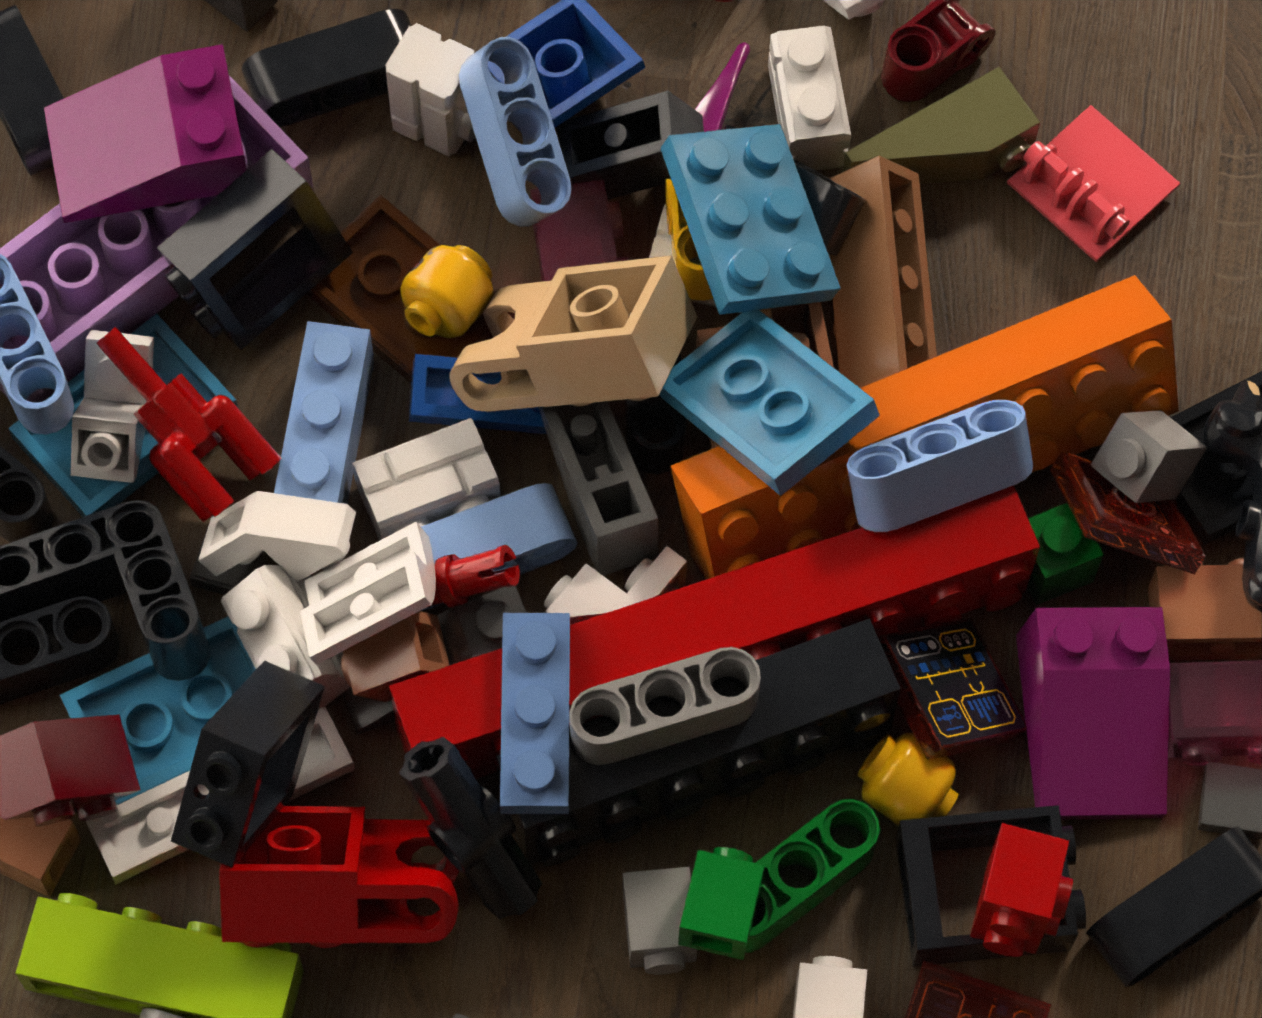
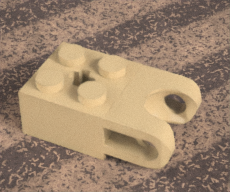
[450,255,697,412]

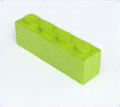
[15,893,304,1018]

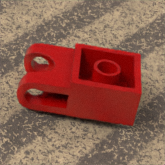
[219,806,459,948]

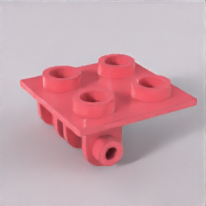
[1007,105,1180,262]

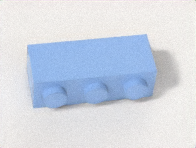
[274,321,374,504]

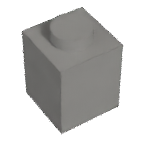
[1090,410,1207,503]
[622,867,697,975]

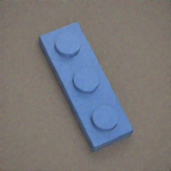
[500,613,570,814]

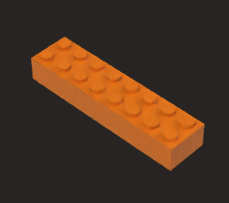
[671,275,1179,579]

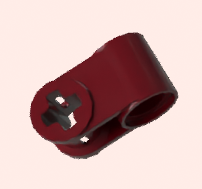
[881,0,996,102]

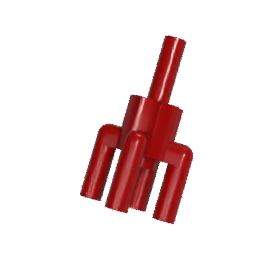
[96,326,282,522]

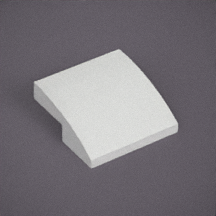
[300,522,436,665]

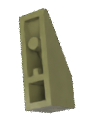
[842,67,1040,184]

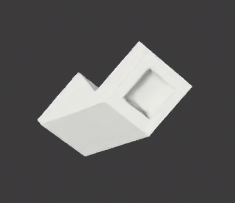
[70,330,154,483]
[198,491,356,582]
[544,546,687,625]

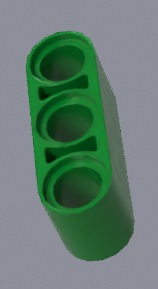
[745,799,880,953]

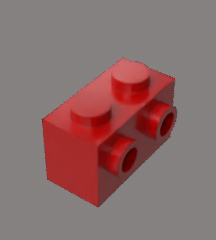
[970,823,1073,957]

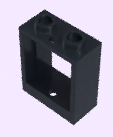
[157,149,353,350]
[171,660,325,868]
[895,805,1086,967]

